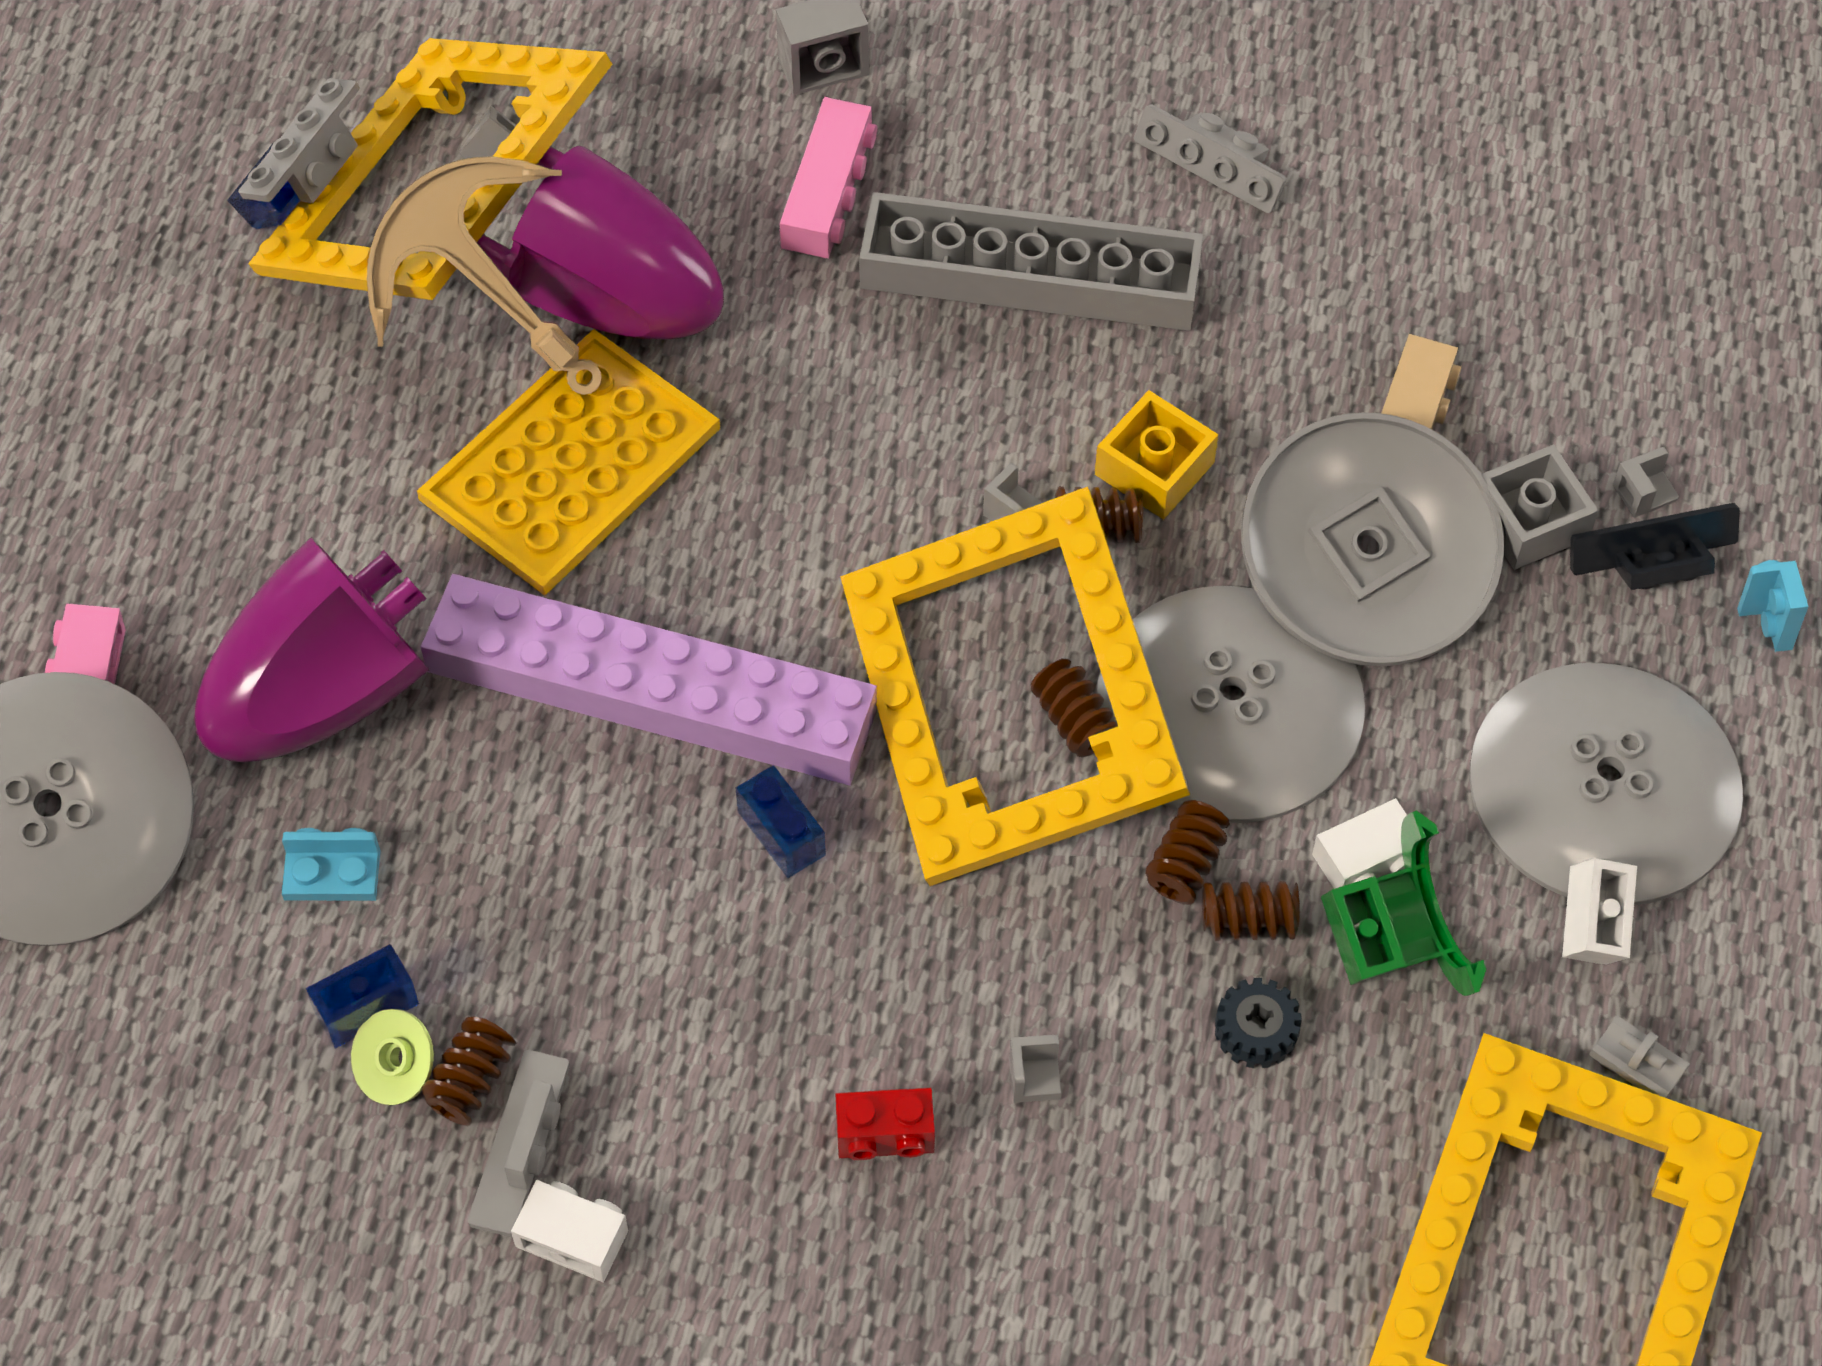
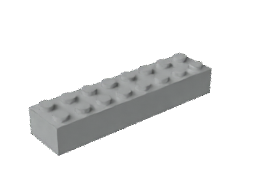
[859,192,1204,331]

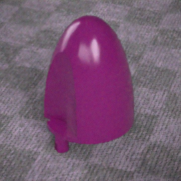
[477,146,724,339]
[194,537,429,762]

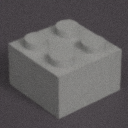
[776,0,869,96]
[1482,444,1599,570]

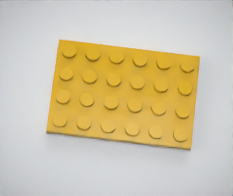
[417,329,720,596]

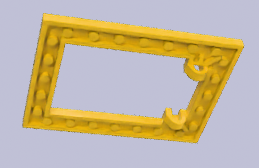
[248,38,613,300]
[840,487,1190,886]
[1369,1033,1762,1366]

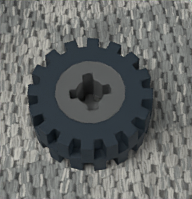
[1215,978,1302,1069]

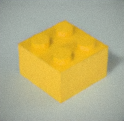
[1094,390,1219,520]

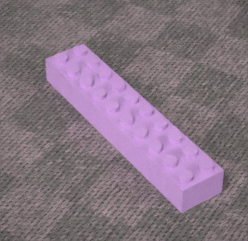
[421,573,877,786]

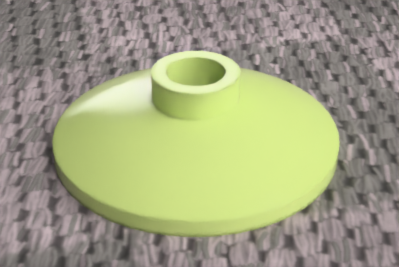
[351,1009,434,1105]

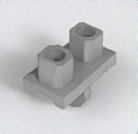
[1589,1015,1690,1098]

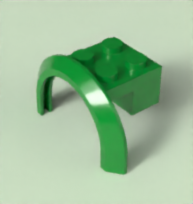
[1321,810,1486,996]

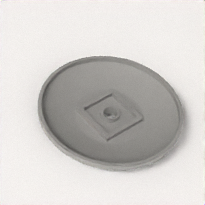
[1241,412,1504,666]
[1097,586,1365,823]
[1469,663,1743,905]
[0,672,194,946]

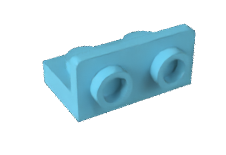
[1737,560,1809,652]
[282,828,380,901]

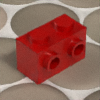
[835,1088,935,1160]

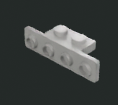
[238,78,360,203]
[1134,104,1287,213]
[468,1050,570,1237]

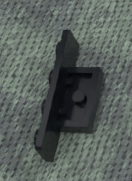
[1570,503,1740,590]

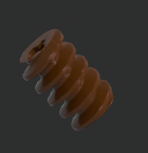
[1055,486,1143,543]
[1031,658,1118,758]
[1145,800,1230,905]
[1202,881,1300,941]
[422,1016,517,1127]

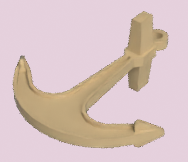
[367,156,601,395]

